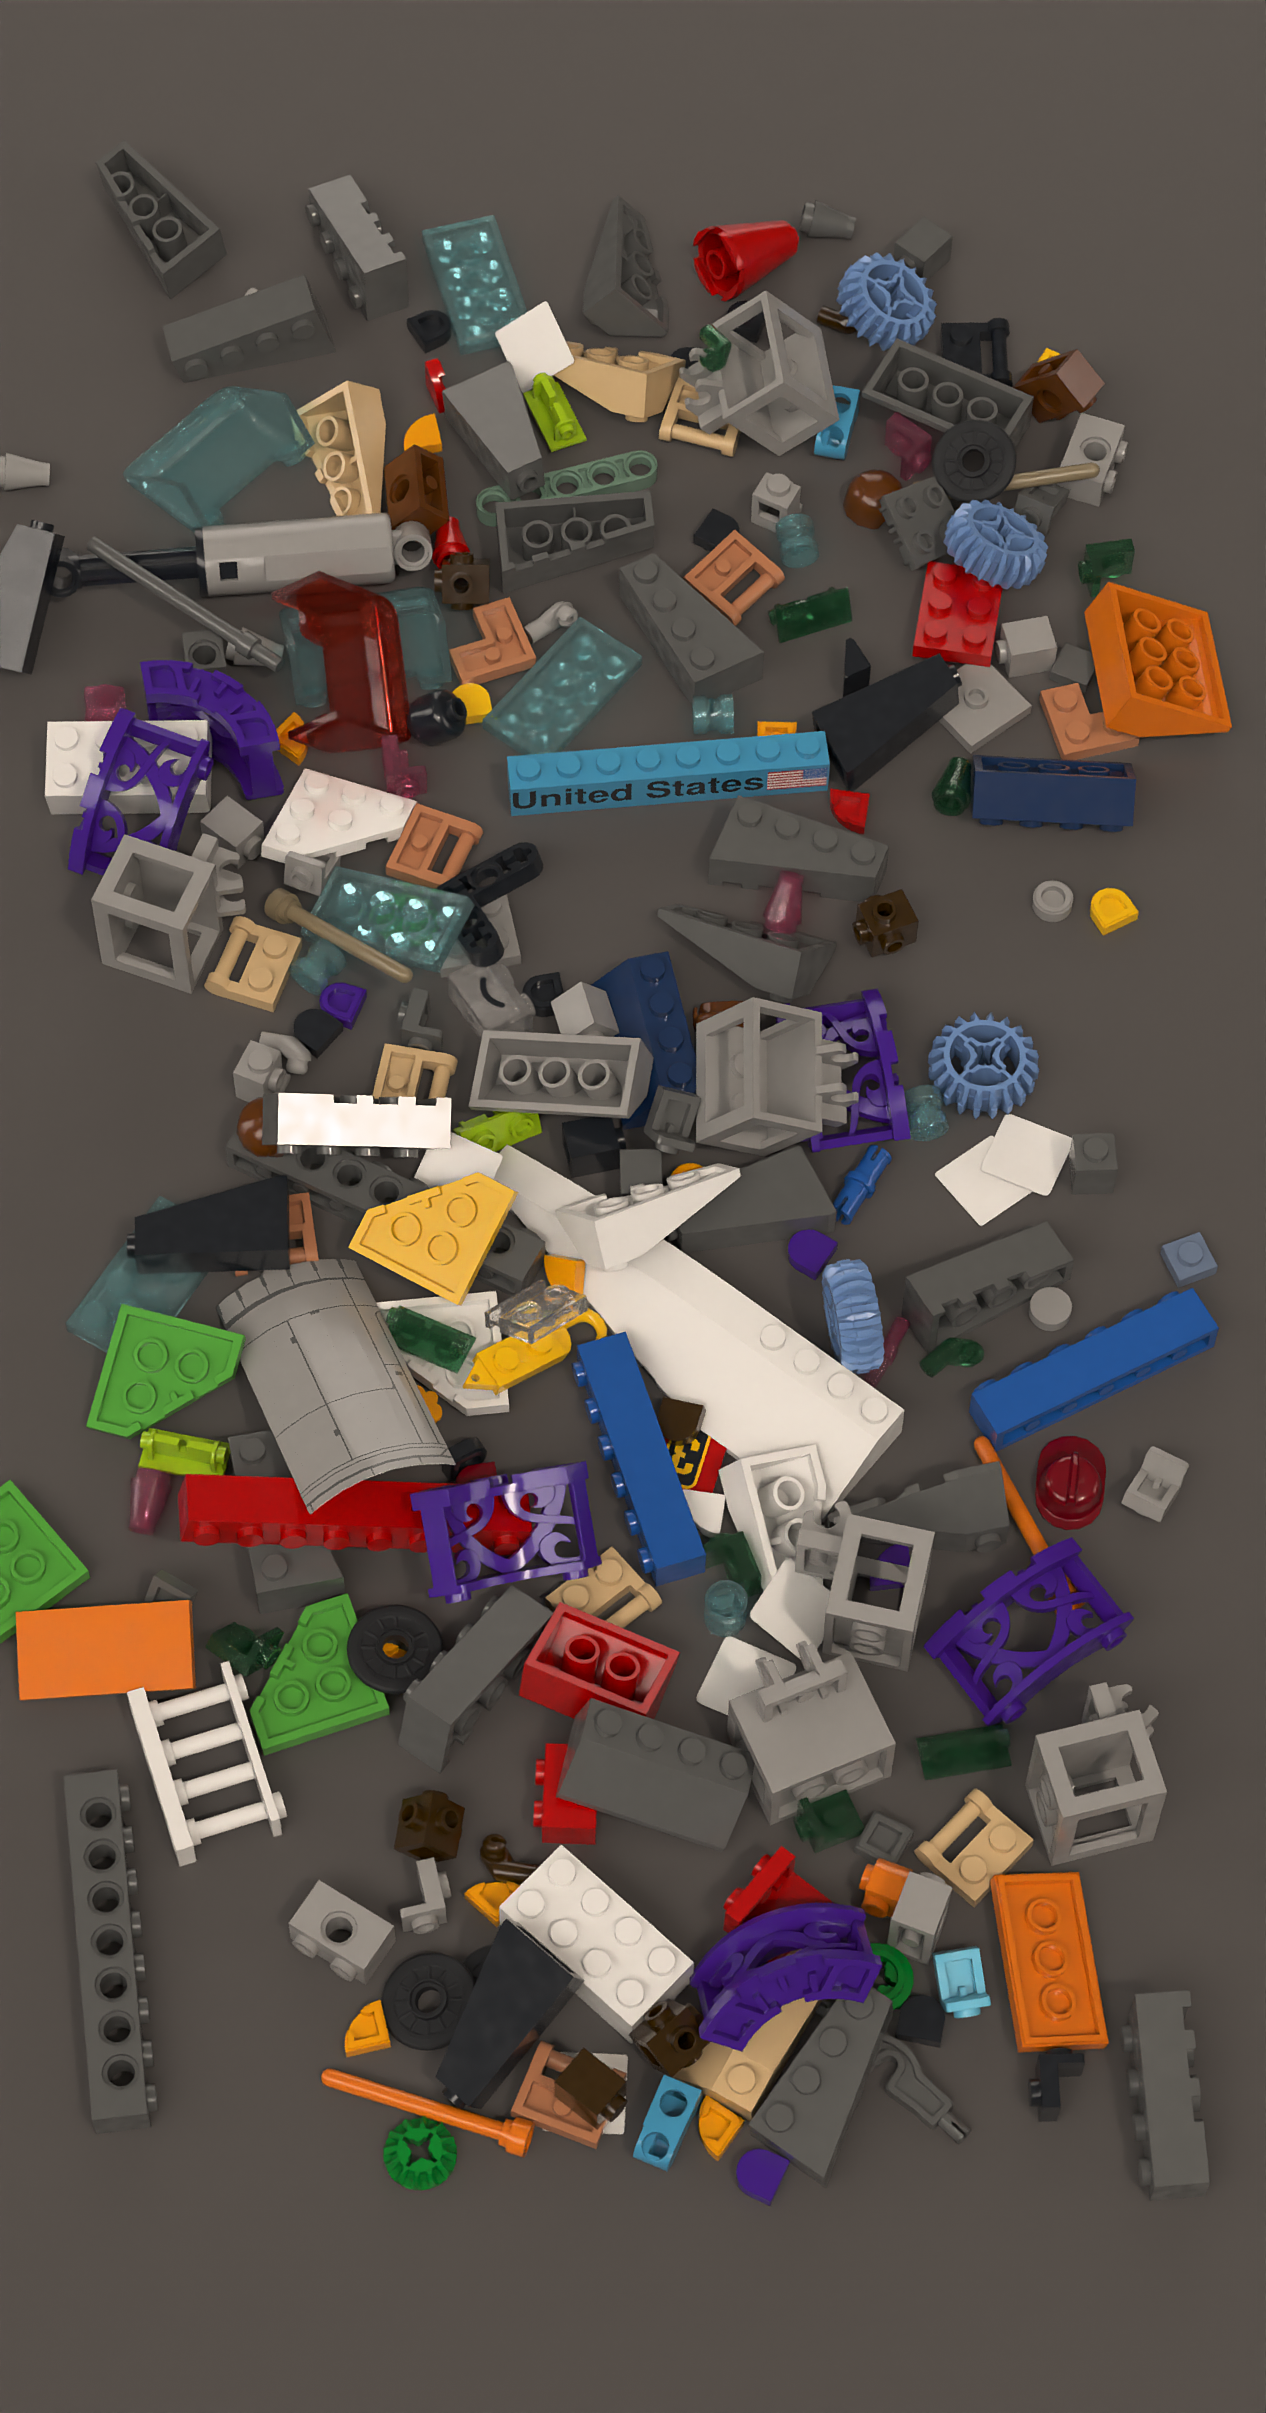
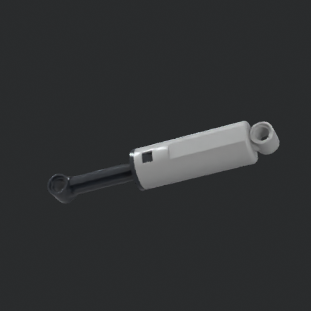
[51,513,433,598]

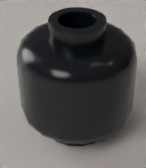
[407,689,467,746]

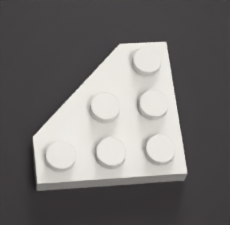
[261,768,417,863]
[376,1291,509,1416]

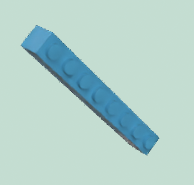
[507,731,830,816]

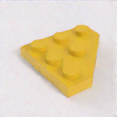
[348,1172,519,1306]

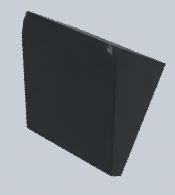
[843,638,871,697]

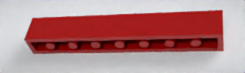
[178,1474,532,1556]

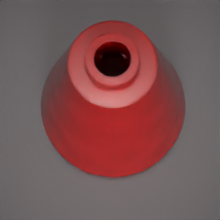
[693,220,799,301]

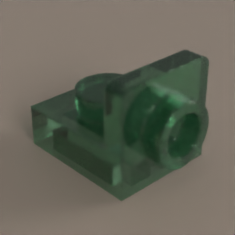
[1078,538,1135,597]
[703,1531,762,1599]
[206,1622,284,1677]
[793,1789,865,1853]

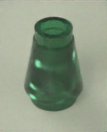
[932,757,972,816]

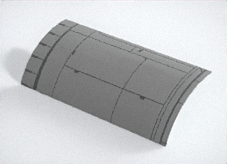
[216,1259,455,1514]

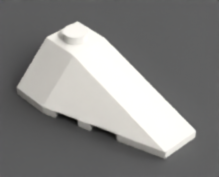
[555,1163,741,1272]
[718,1444,826,1591]

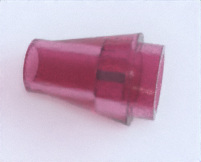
[762,871,804,934]
[128,1468,173,1535]

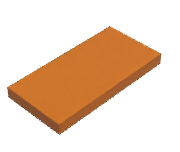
[16,1600,196,1701]
[990,1872,1109,2053]

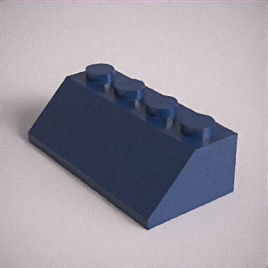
[971,755,1136,832]
[591,951,696,1130]

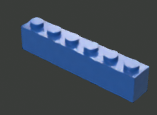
[969,1287,1219,1452]
[571,1331,706,1587]

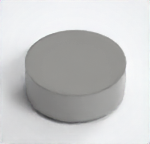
[1032,880,1073,922]
[1029,1287,1072,1331]

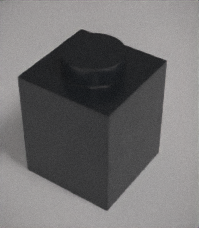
[562,1117,626,1178]

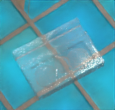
[484,1279,588,1344]

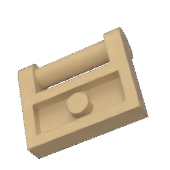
[659,377,741,457]
[204,916,302,1013]
[372,1043,458,1099]
[545,1547,662,1628]
[914,1788,1034,1907]

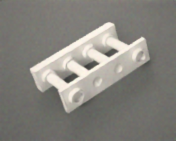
[127,1661,287,1867]

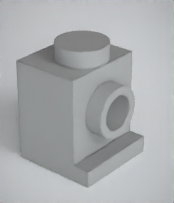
[751,472,803,537]
[233,1040,291,1102]

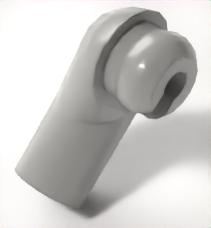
[523,601,578,645]
[259,1031,311,1075]

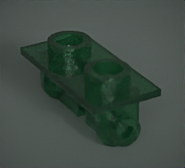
[768,587,852,643]
[386,1305,476,1374]
[916,1724,1012,1781]

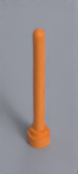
[974,1436,1086,1615]
[321,2068,535,2158]

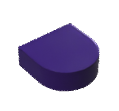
[319,982,367,1030]
[788,1229,838,1281]
[736,2149,790,2206]

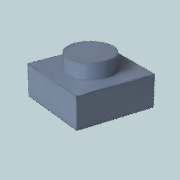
[1160,1232,1218,1288]

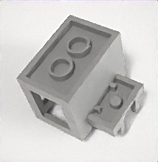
[679,290,839,456]
[91,833,246,994]
[696,997,859,1157]
[795,1501,935,1672]
[727,1641,896,1825]
[1025,1682,1167,1866]

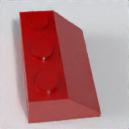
[519,1602,680,1719]

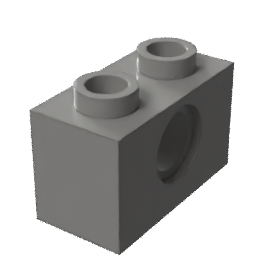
[1056,413,1129,507]
[887,1871,952,1966]
[288,1880,396,1985]

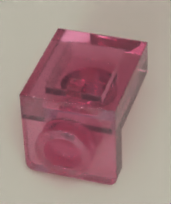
[885,412,932,481]
[84,684,127,721]
[381,735,427,798]

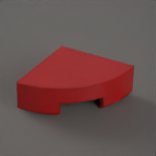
[425,358,446,414]
[829,788,870,835]

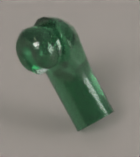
[699,324,732,372]
[919,1338,984,1378]

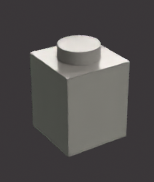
[995,616,1057,678]
[200,796,265,869]
[551,981,619,1037]

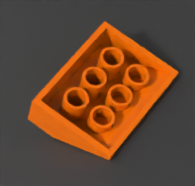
[1084,581,1232,737]

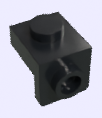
[1028,2048,1085,2122]

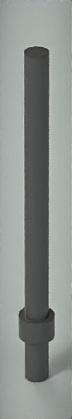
[87,537,285,673]

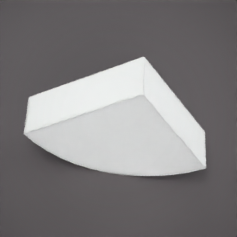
[683,1489,726,1540]

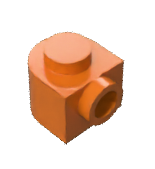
[859,1858,914,1918]

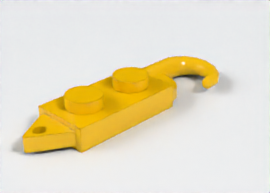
[463,1307,607,1395]

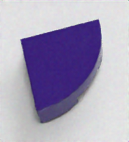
[869,1544,910,1591]

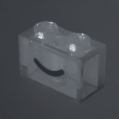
[448,963,536,1040]

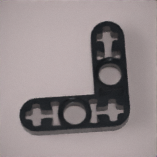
[432,842,544,968]

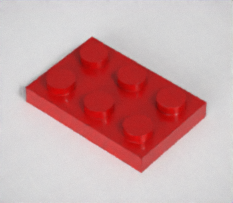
[912,561,1003,667]

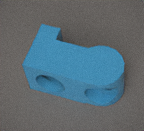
[814,385,860,460]
[633,2075,703,2171]

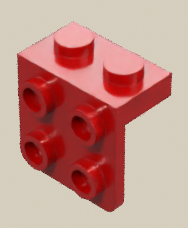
[723,1845,835,1964]

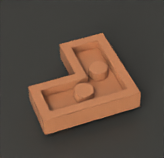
[449,597,536,685]
[1039,683,1140,760]

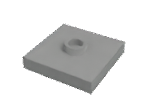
[939,664,1032,754]

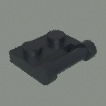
[941,318,1013,387]

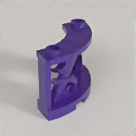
[140,660,284,800]
[68,707,214,875]
[776,989,911,1153]
[410,1461,602,1603]
[923,1537,1134,1727]
[689,1903,883,2052]

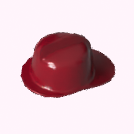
[1035,1436,1106,1530]

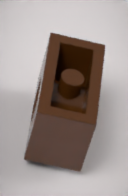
[1012,349,1105,423]
[384,444,449,543]

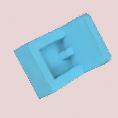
[932,1946,991,2018]

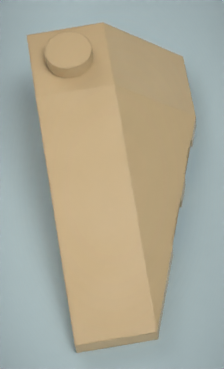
[554,341,686,422]
[294,380,386,516]
[673,1949,822,2122]

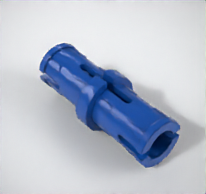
[832,1145,892,1225]

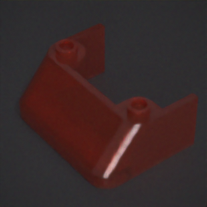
[271,571,412,753]

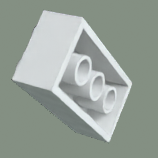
[45,720,212,814]
[499,1845,694,2044]

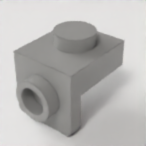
[284,851,341,897]
[1121,1446,1189,1522]
[400,1857,451,1934]

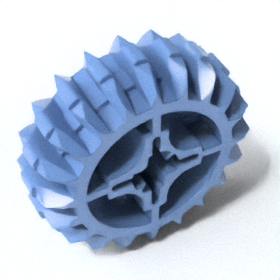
[836,252,937,351]
[943,499,1048,589]
[928,1012,1039,1120]
[821,1259,885,1375]

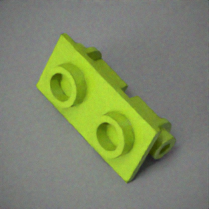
[523,373,587,452]
[452,1111,542,1152]
[138,1428,230,1476]

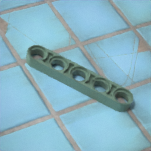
[476,450,658,527]

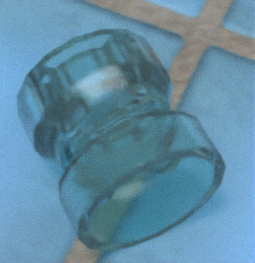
[775,514,819,568]
[692,694,734,735]
[289,938,347,995]
[905,1085,949,1141]
[704,1580,748,1637]

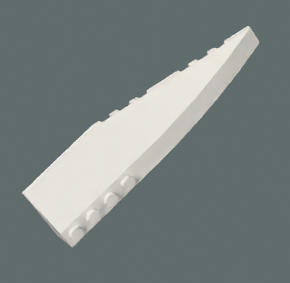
[494,1145,904,1522]

